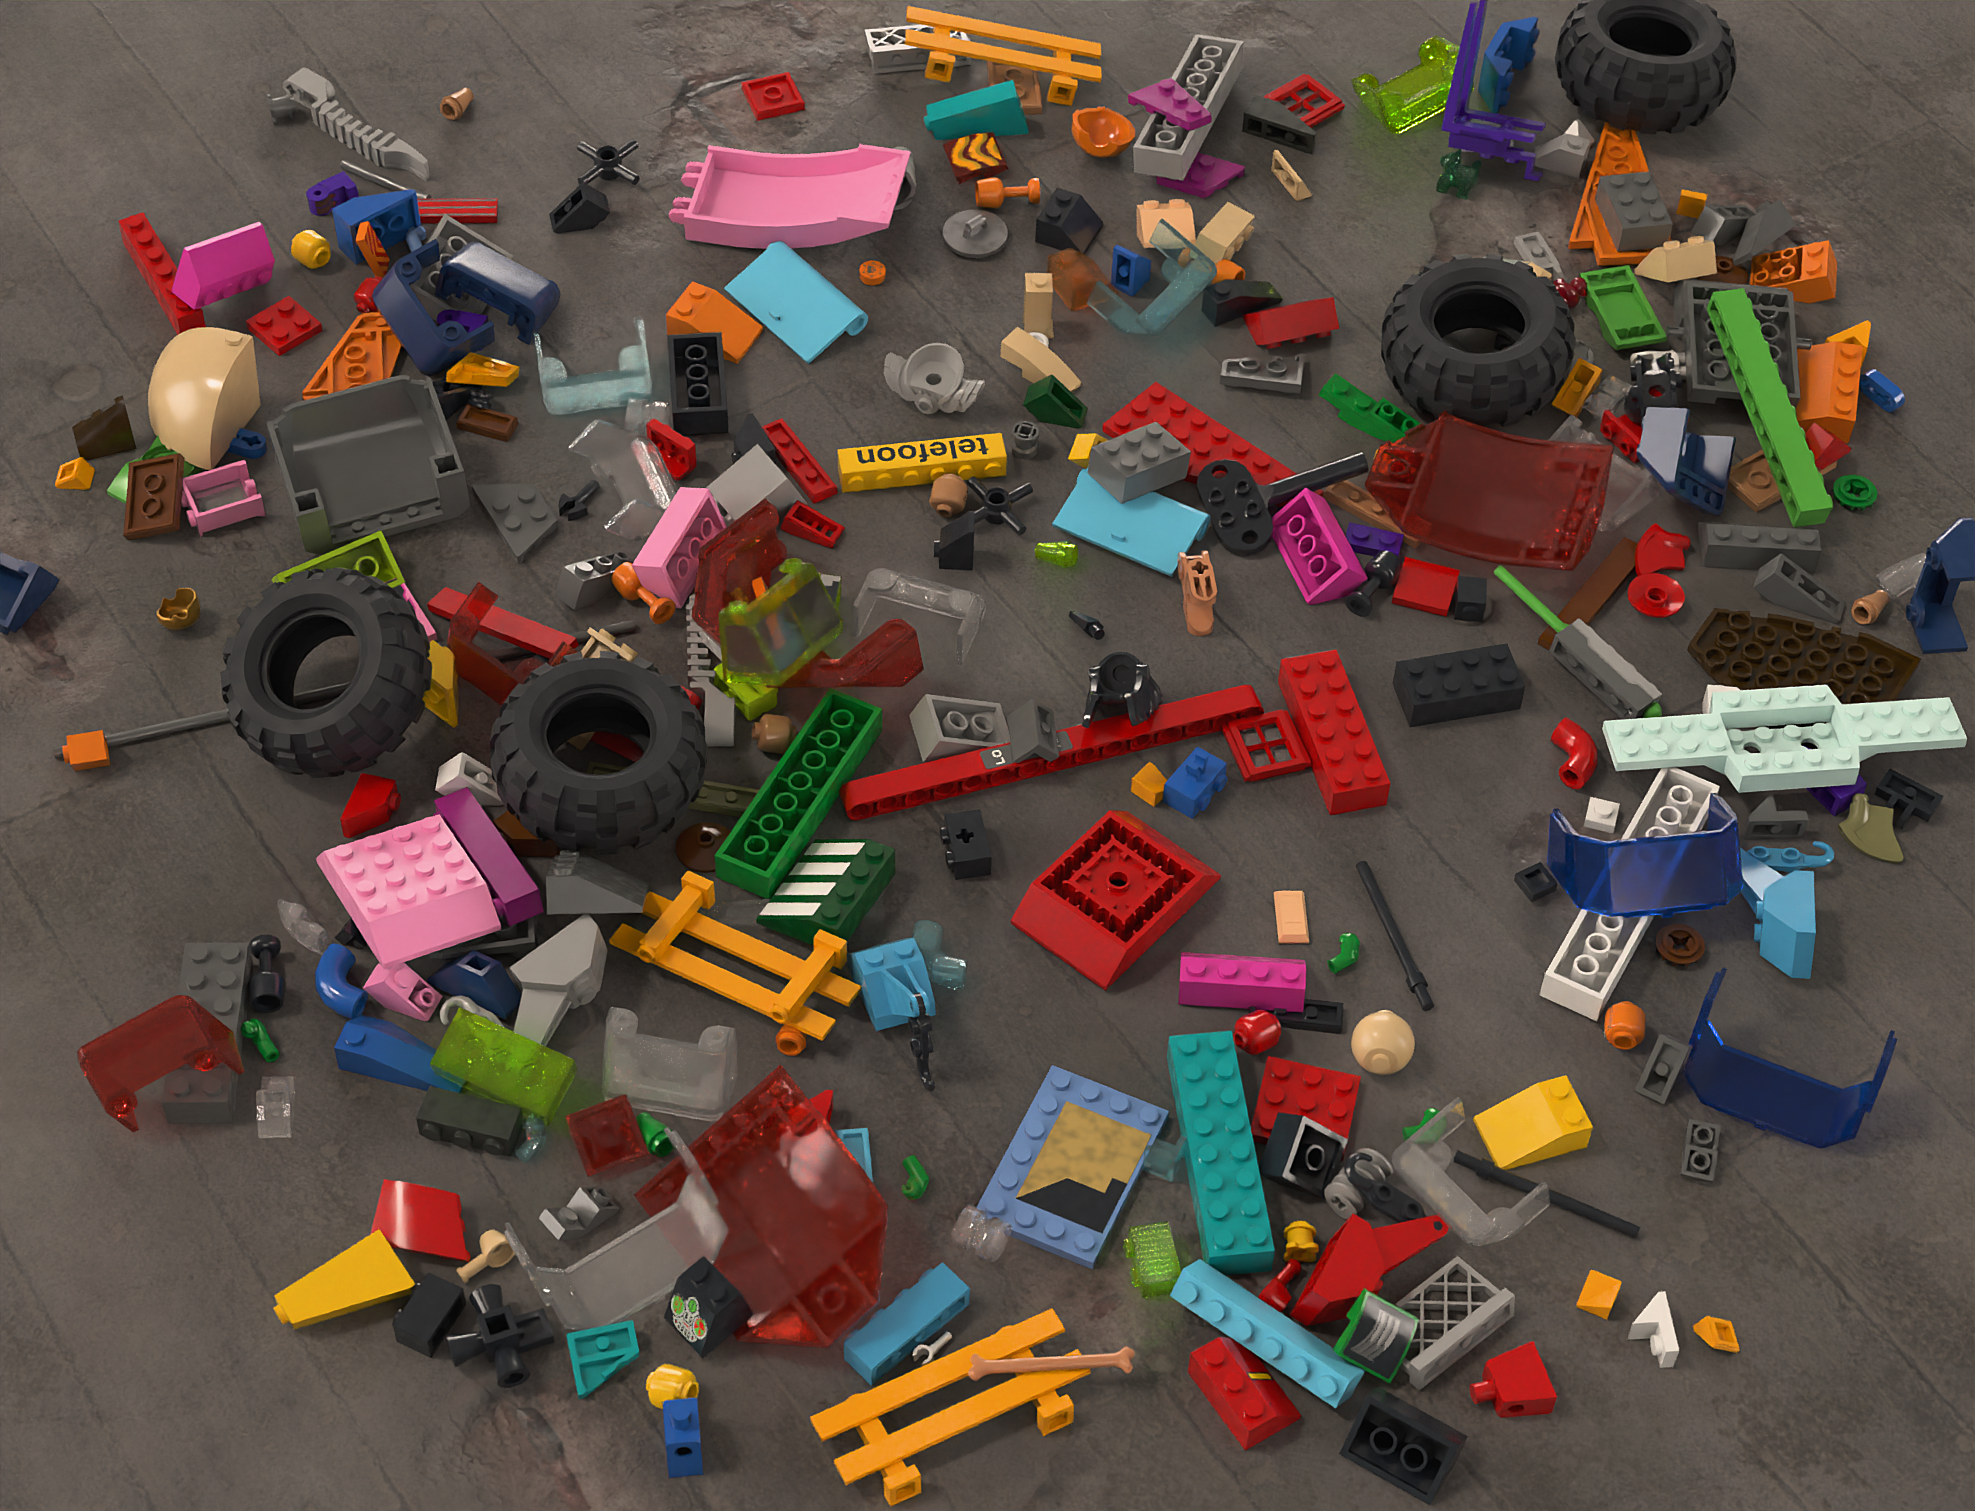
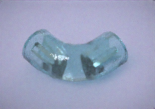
[911,920,968,990]

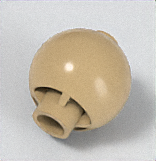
[1351,1010,1415,1075]

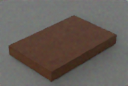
[123,453,185,540]

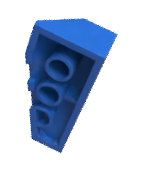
[334,1015,470,1093]

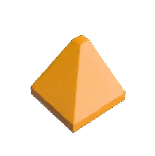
[1693,1316,1740,1353]

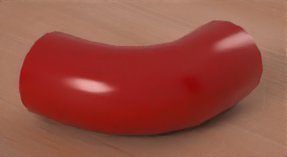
[1550,717,1598,790]

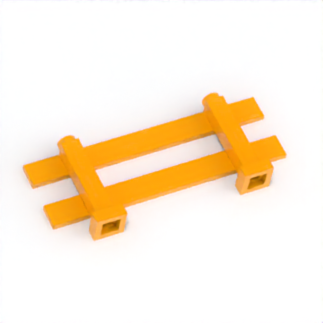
[905,6,1102,106]
[609,871,861,1041]
[810,1308,1091,1507]

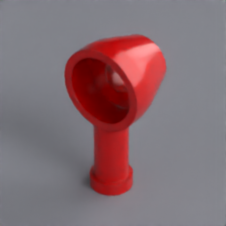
[1258,1259,1302,1313]

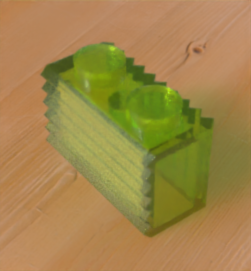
[1123,1221,1181,1298]

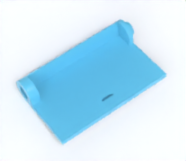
[724,241,868,364]
[1052,467,1211,577]

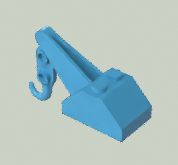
[1720,841,1835,979]

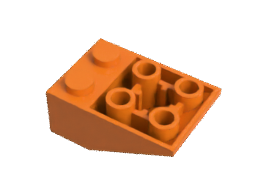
[1750,240,1837,303]

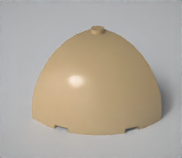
[148,327,261,470]

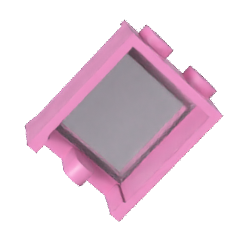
[181,460,266,536]

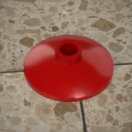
[1627,573,1685,618]

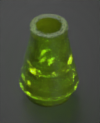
[1035,541,1078,569]

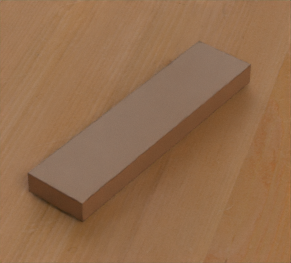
[1323,480,1432,549]

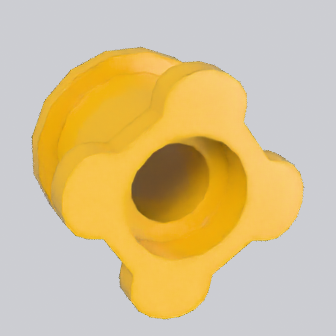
[1284,1221,1319,1263]

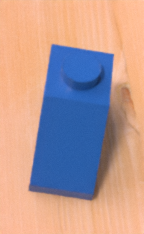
[1111,245,1151,297]

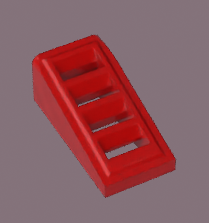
[780,500,845,549]

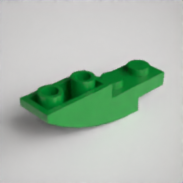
[1318,373,1427,447]

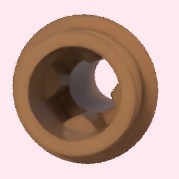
[440,88,474,120]
[1851,590,1890,624]

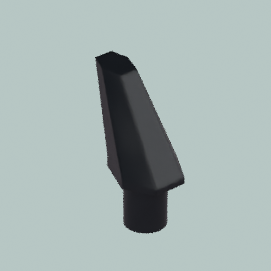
[1068,611,1105,640]

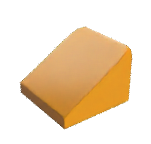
[55,457,95,490]

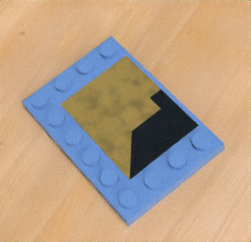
[973,1065,1169,1269]

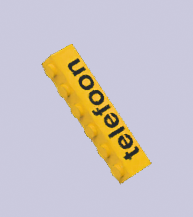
[838,433,1007,493]

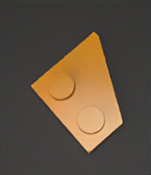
[446,352,519,387]

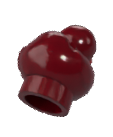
[1552,277,1587,309]

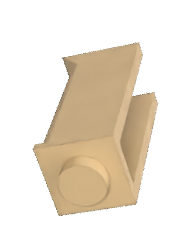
[1023,273,1054,338]

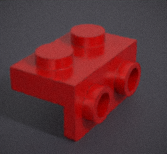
[638,418,697,481]

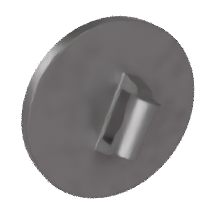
[943,210,1008,258]

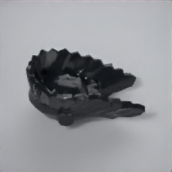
[1082,651,1163,728]

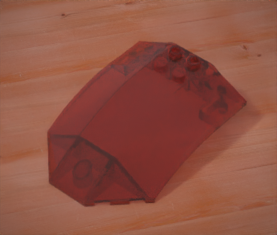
[1365,410,1614,571]
[634,1065,889,1348]

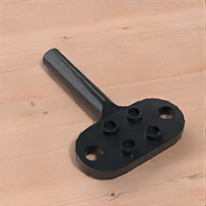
[1197,452,1369,556]

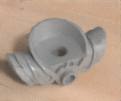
[884,343,985,414]

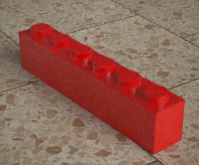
[118,212,206,334]

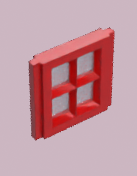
[1263,74,1345,128]
[1221,709,1311,782]

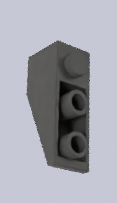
[555,550,635,610]

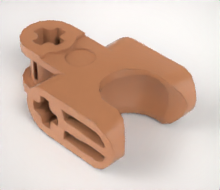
[1178,550,1217,636]

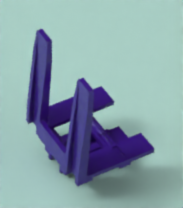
[1441,0,1546,181]

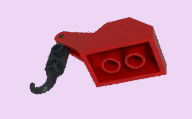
[1290,1152,1449,1326]

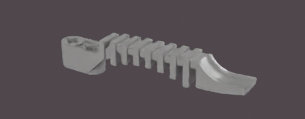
[283,67,430,181]
[686,561,735,747]

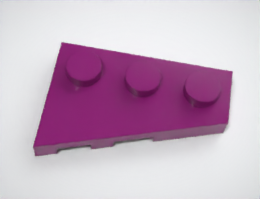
[1128,78,1212,131]

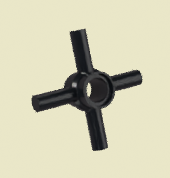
[577,139,640,185]
[967,476,1033,535]

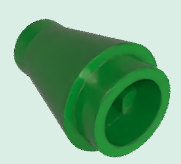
[634,1112,677,1157]

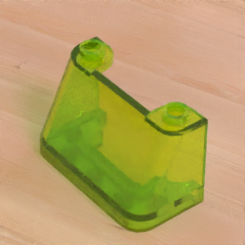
[1351,35,1474,134]

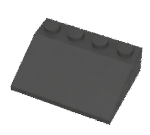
[546,850,649,914]

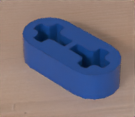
[1859,369,1905,412]
[226,428,267,459]

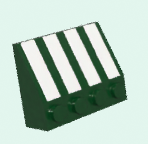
[756,839,895,945]

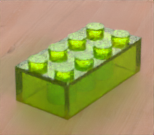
[430,1007,578,1126]

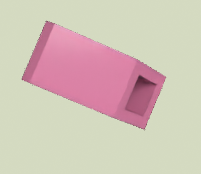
[363,962,443,1021]

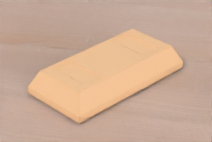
[1274,891,1309,944]

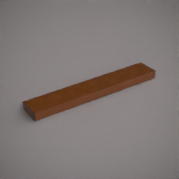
[1537,537,1637,650]

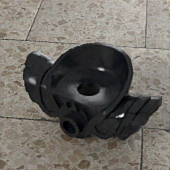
[1624,353,1682,424]

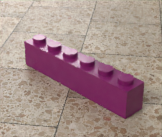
[433,787,544,926]

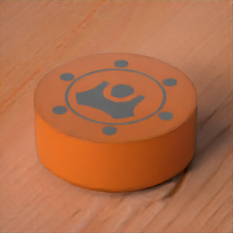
[859,260,886,285]

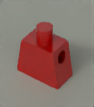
[1469,1341,1557,1418]

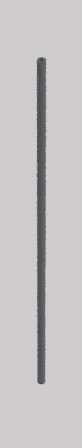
[53,619,635,759]

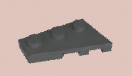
[1220,354,1305,393]

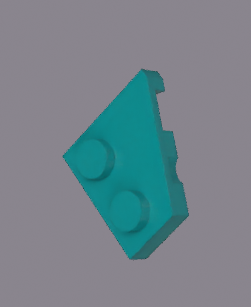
[566,1320,640,1399]

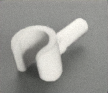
[913,1331,952,1366]

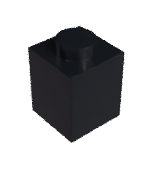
[1454,576,1487,622]

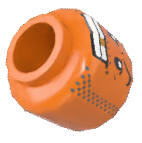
[1604,1001,1646,1050]

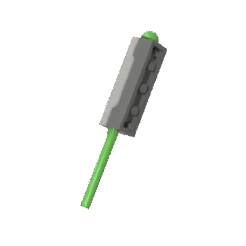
[1494,565,1662,720]

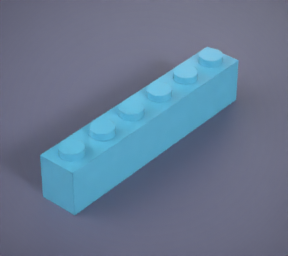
[1170,1259,1365,1408]

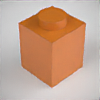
[62,730,111,771]

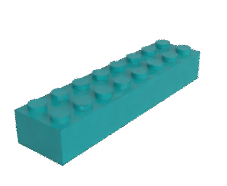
[1167,1031,1275,1275]

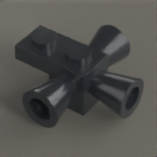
[445,1284,554,1388]

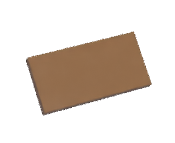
[1728,450,1838,513]

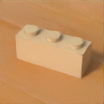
[1191,202,1255,266]

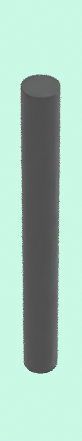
[340,159,431,199]

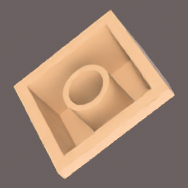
[1137,199,1196,248]

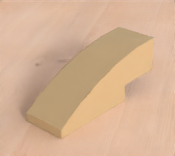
[1001,327,1081,393]

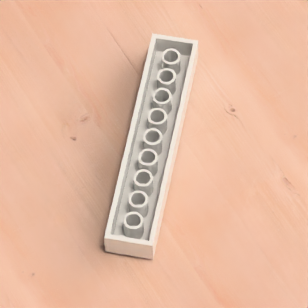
[1540,767,1720,1021]

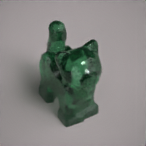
[1436,149,1482,200]

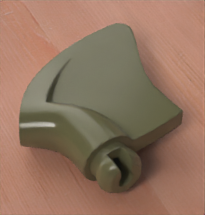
[1837,793,1903,864]

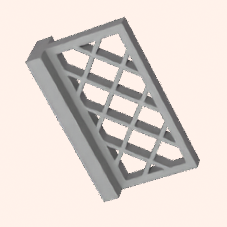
[864,25,971,74]
[1394,1256,1515,1390]

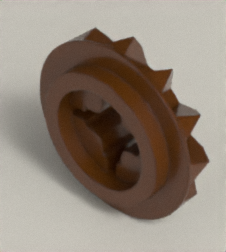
[1655,924,1705,968]

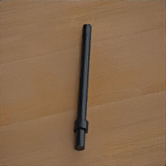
[1356,861,1434,1011]
[1453,1150,1640,1239]

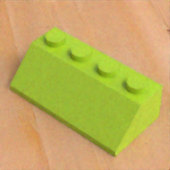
[272,530,405,588]

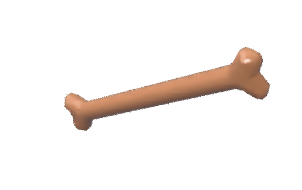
[968,1346,1134,1381]

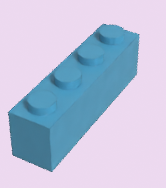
[844,1262,970,1386]

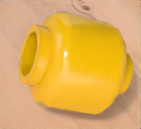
[291,230,331,269]
[646,1364,699,1409]

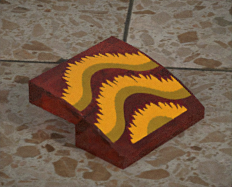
[942,132,1009,184]

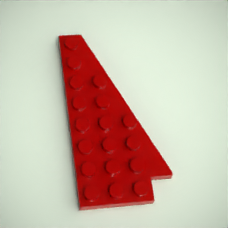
[1102,382,1324,507]

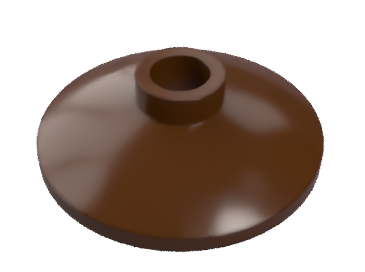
[1696,256,1748,284]
[676,822,731,873]

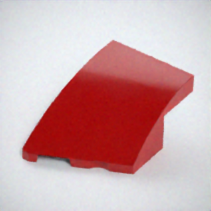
[371,1179,471,1262]

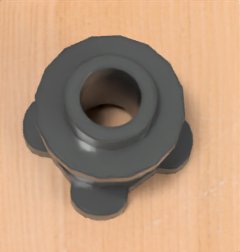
[267,93,297,124]

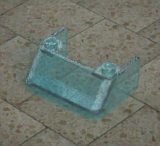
[1087,218,1217,336]
[532,318,653,415]

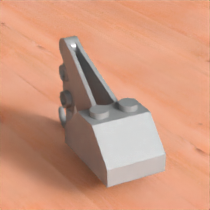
[440,914,608,1082]

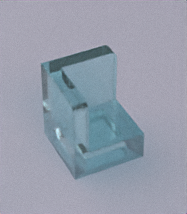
[1142,1135,1187,1182]

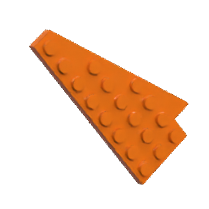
[1568,122,1672,266]

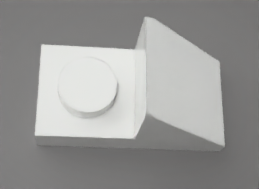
[1627,1291,1679,1368]

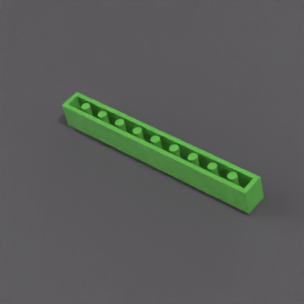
[1707,288,1833,528]

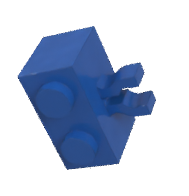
[1162,746,1228,819]

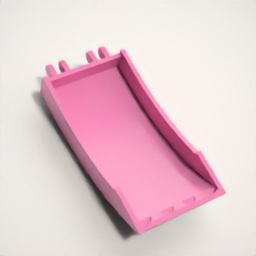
[668,144,910,249]

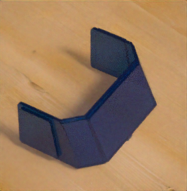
[1547,793,1743,918]
[1683,968,1897,1149]

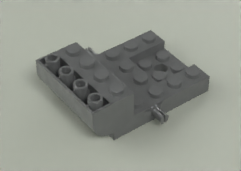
[1666,279,1812,410]

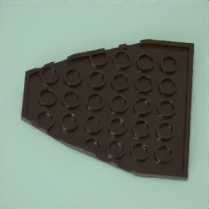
[1687,608,1921,749]

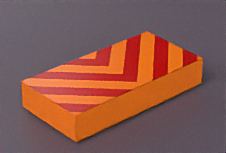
[356,221,390,278]

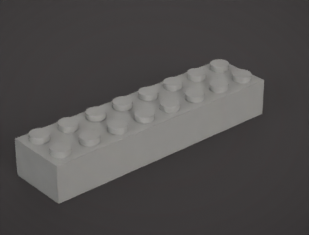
[1133,34,1244,180]

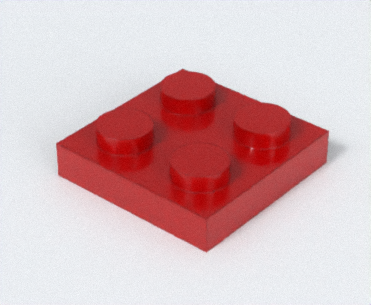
[246,296,323,356]

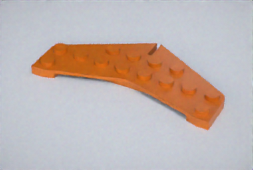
[302,312,402,401]

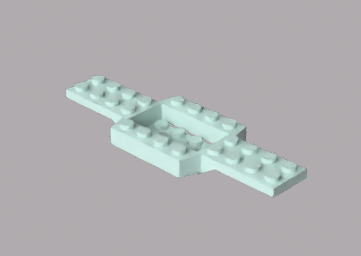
[1602,685,1967,793]

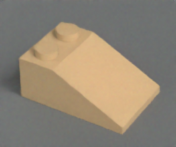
[1635,236,1717,282]

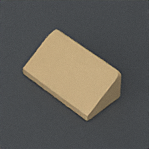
[1271,150,1312,201]

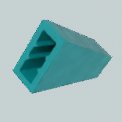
[924,80,1029,140]

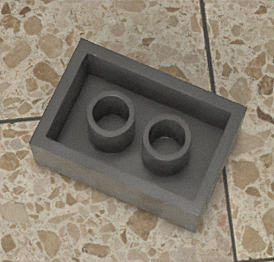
[1595,171,1673,252]
[1087,422,1191,504]

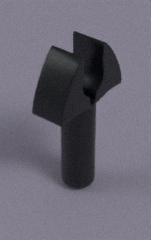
[559,480,600,521]

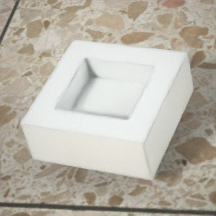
[1584,797,1620,833]

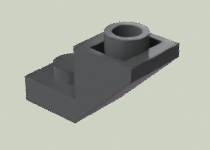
[539,1186,619,1240]

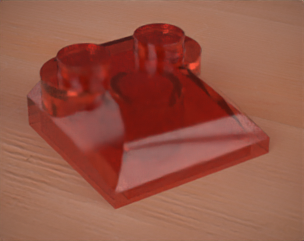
[564,1094,649,1177]

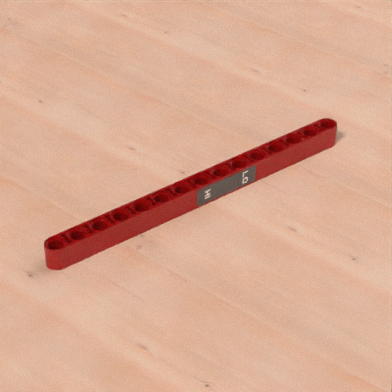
[839,685,1264,821]

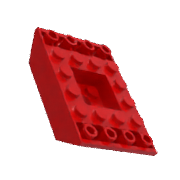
[1010,810,1221,991]

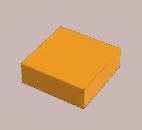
[1676,189,1707,219]

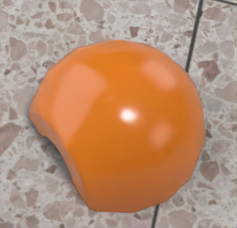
[1072,106,1135,159]

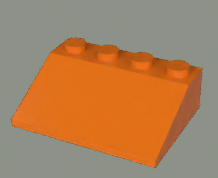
[1796,342,1863,444]

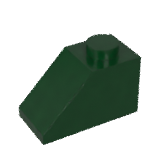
[1023,374,1088,429]

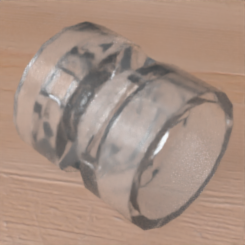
[625,397,671,434]
[951,1204,1012,1263]

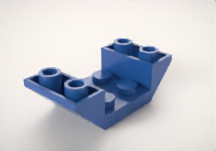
[1478,16,1540,114]

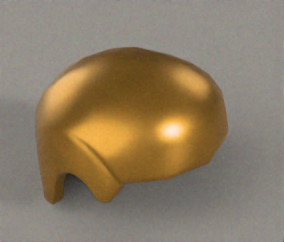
[156,588,201,631]

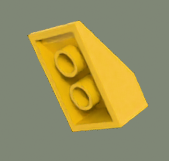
[1473,1075,1593,1170]

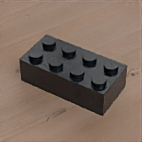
[667,332,729,435]
[1392,643,1525,727]

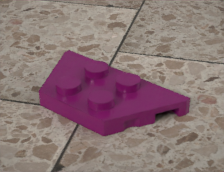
[1156,152,1245,198]

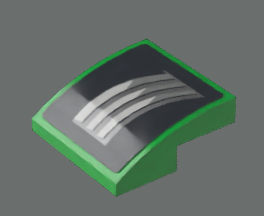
[1333,1288,1419,1384]

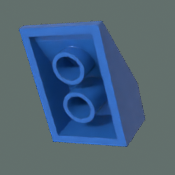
[332,189,421,265]

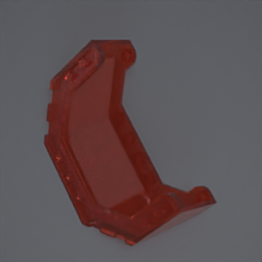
[691,498,924,688]

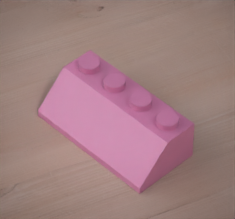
[632,487,728,608]

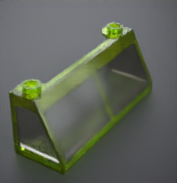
[718,558,844,686]

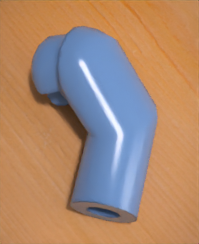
[406,226,426,252]

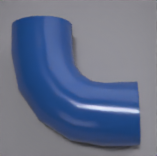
[315,943,368,1019]

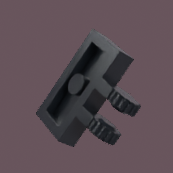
[1874,769,1944,830]

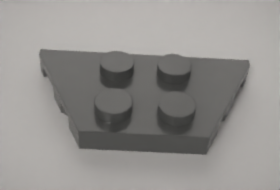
[472,483,558,564]

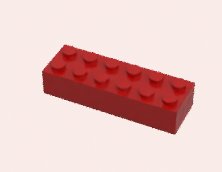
[1278,650,1391,816]

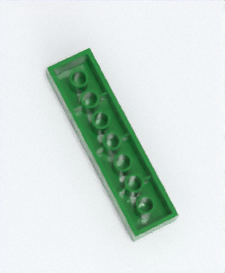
[715,688,882,900]

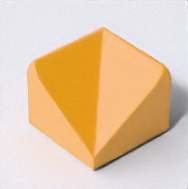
[1131,762,1167,807]
[1576,1270,1622,1320]

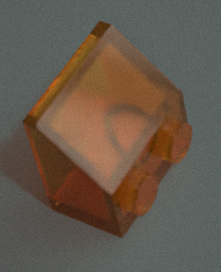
[1047,248,1118,312]

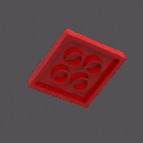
[1251,1056,1361,1162]

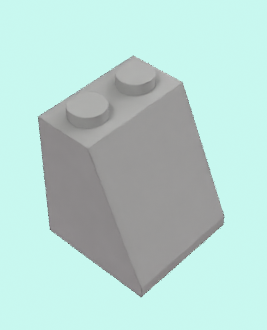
[706,444,808,535]

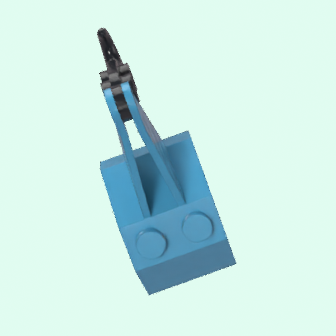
[847,938,936,1092]

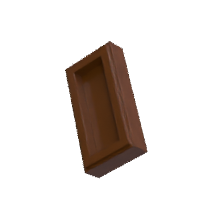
[456,404,518,442]

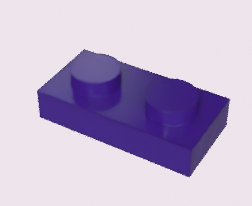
[1345,522,1404,557]

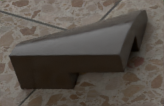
[72,396,136,461]

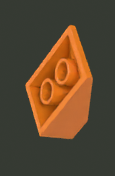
[666,281,763,364]

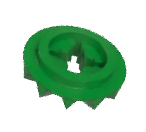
[1832,475,1878,511]

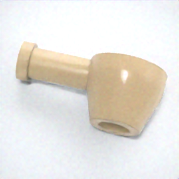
[456,1230,516,1283]

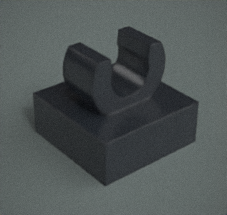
[334,918,367,949]

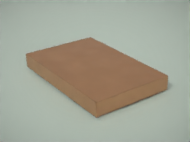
[987,61,1042,115]

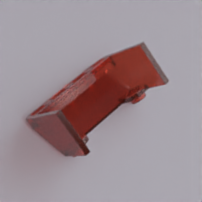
[447,581,579,706]
[77,995,244,1133]

